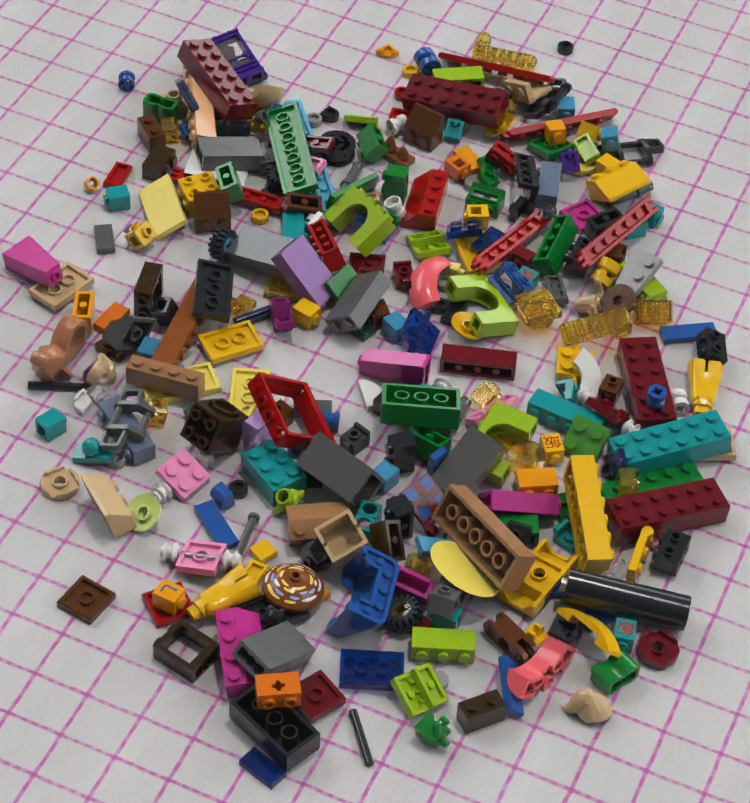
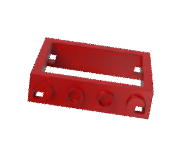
[247,372,336,451]

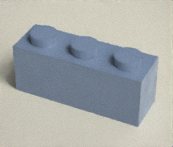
[535,161,562,208]

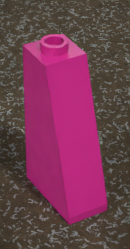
[2,236,63,287]
[357,348,431,385]
[478,490,561,517]

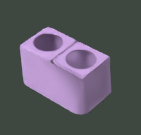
[242,411,272,451]

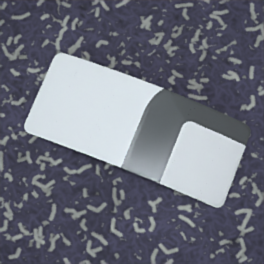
[114,224,133,248]

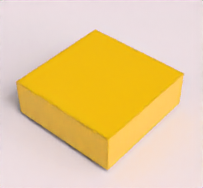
[249,539,278,564]

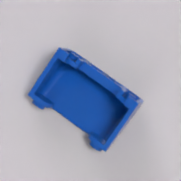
[325,544,399,638]

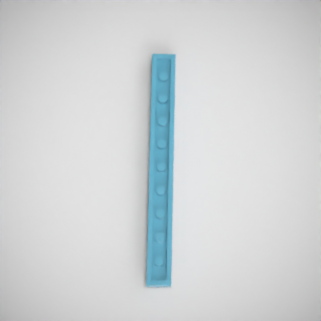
[284,99,334,214]

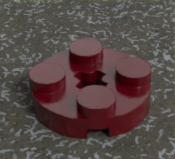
[637,630,680,671]

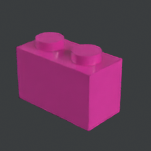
[394,565,436,607]

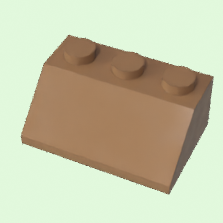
[285,501,347,546]

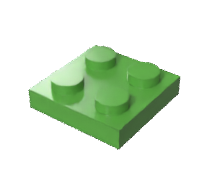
[562,413,612,463]

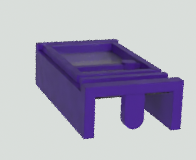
[210,28,264,85]

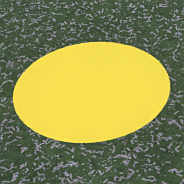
[430,541,500,597]

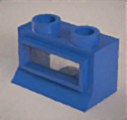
[487,262,533,304]

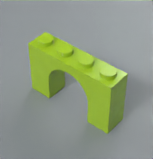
[324,185,397,258]
[444,274,520,338]
[477,400,538,488]

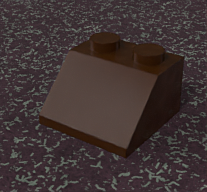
[403,102,445,152]
[193,190,231,233]

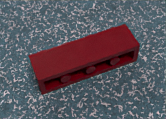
[439,343,517,381]

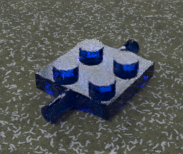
[399,307,441,355]

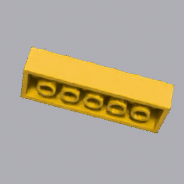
[563,455,614,576]

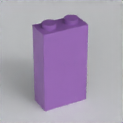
[271,234,333,309]

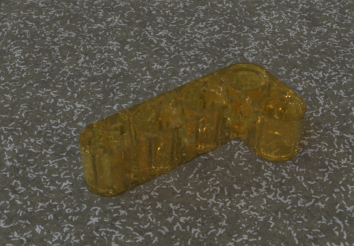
[472,32,537,71]
[558,307,633,346]

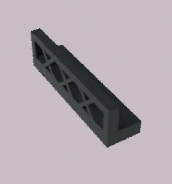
[513,152,540,203]

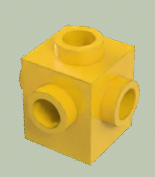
[124,220,157,250]

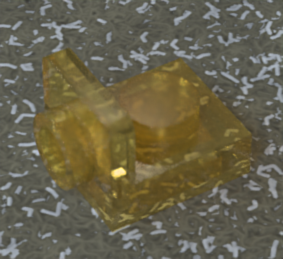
[231,294,256,316]
[470,380,502,408]

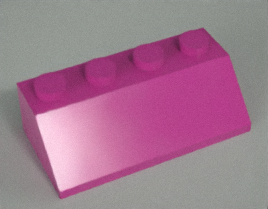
[215,607,262,698]

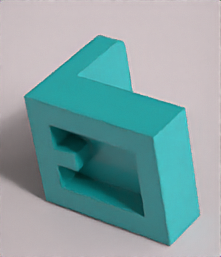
[443,118,465,142]
[555,379,579,405]
[553,518,575,554]

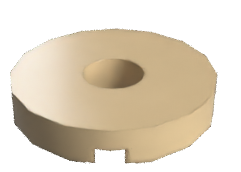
[40,466,80,501]

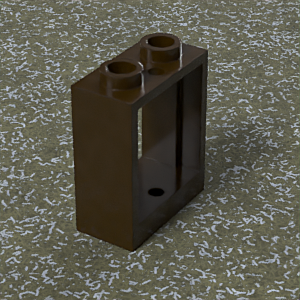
[133,261,164,318]
[153,618,220,684]

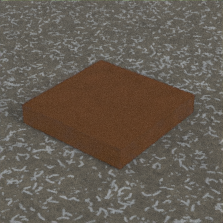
[57,575,116,625]

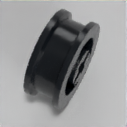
[320,130,356,167]

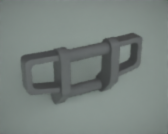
[99,389,156,451]

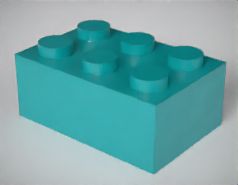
[241,439,307,507]

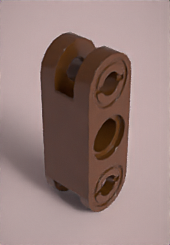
[483,612,539,667]

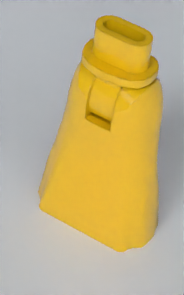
[687,358,724,415]
[186,564,261,621]

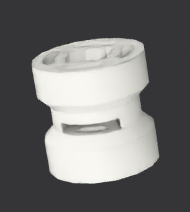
[386,114,407,136]
[384,196,406,220]
[670,388,690,415]

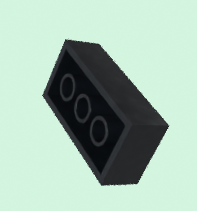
[229,684,321,773]

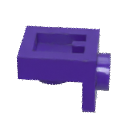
[559,149,580,174]

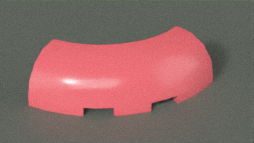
[409,256,452,311]
[507,635,576,699]

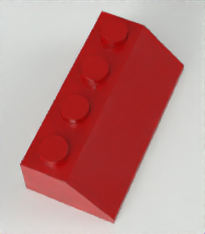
[400,169,449,231]

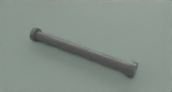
[224,512,260,576]

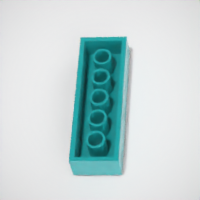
[607,410,732,478]

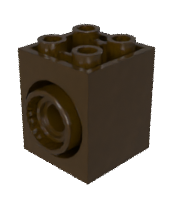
[180,398,249,455]

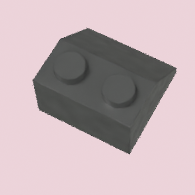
[102,316,157,351]

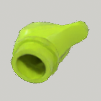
[272,488,305,515]

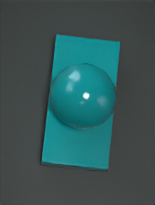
[72,437,115,463]

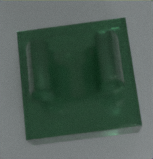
[350,318,377,342]

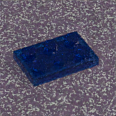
[339,649,404,691]

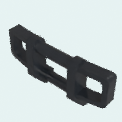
[522,78,572,120]
[596,138,664,166]

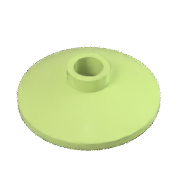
[127,493,161,532]

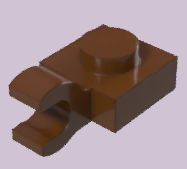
[95,339,125,363]

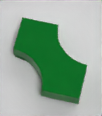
[476,156,500,188]

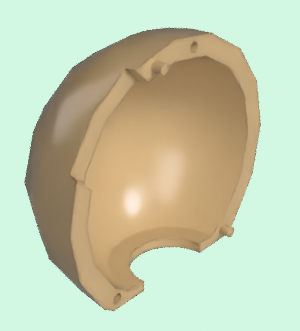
[245,83,285,109]

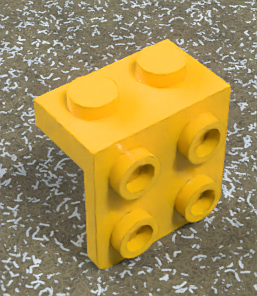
[176,171,221,217]

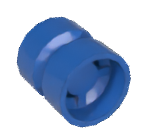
[414,47,441,76]

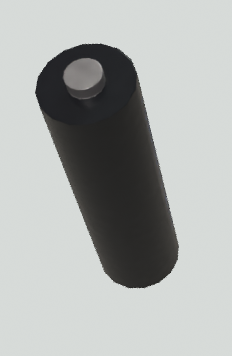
[559,568,691,631]

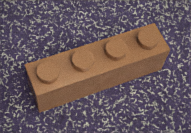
[126,354,205,401]

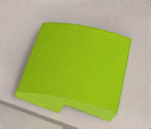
[406,229,452,260]
[390,662,449,719]

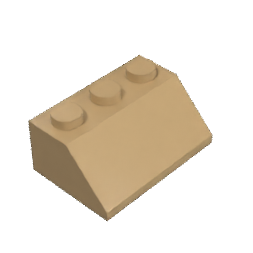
[80,473,136,539]

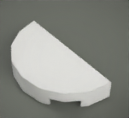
[358,380,381,411]
[74,386,104,417]

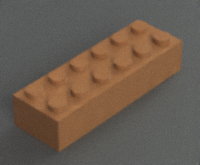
[431,484,537,591]

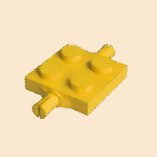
[555,340,595,385]

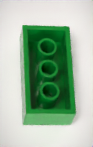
[380,382,461,430]

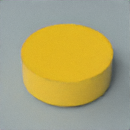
[402,64,419,79]
[251,208,269,225]

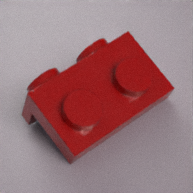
[485,140,516,177]

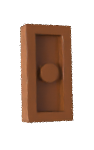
[382,136,415,167]

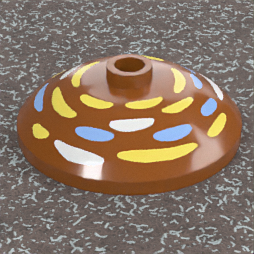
[262,563,324,612]

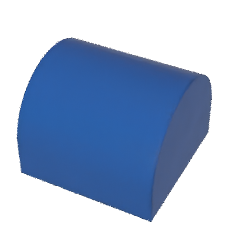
[210,482,235,510]

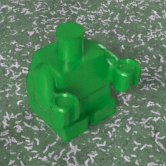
[414,711,451,749]

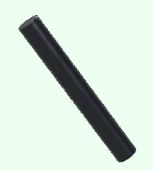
[28,381,86,391]
[349,709,374,767]

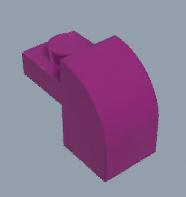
[269,297,296,332]

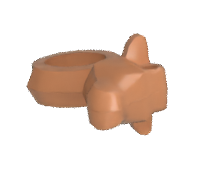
[30,314,89,382]

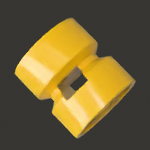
[590,256,623,290]

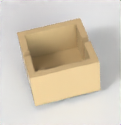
[313,508,371,569]

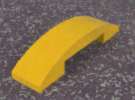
[556,607,621,658]

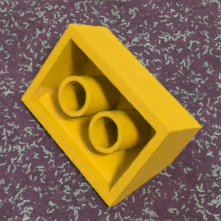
[585,160,651,202]

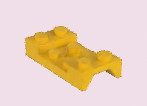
[499,538,578,618]

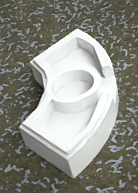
[572,348,601,396]

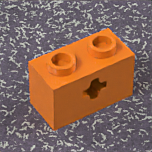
[255,671,301,709]

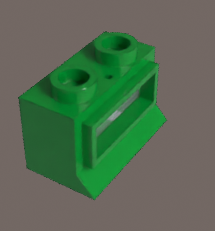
[465,181,506,218]

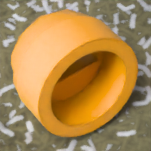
[84,176,99,191]

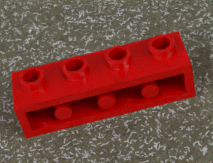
[307,218,346,272]

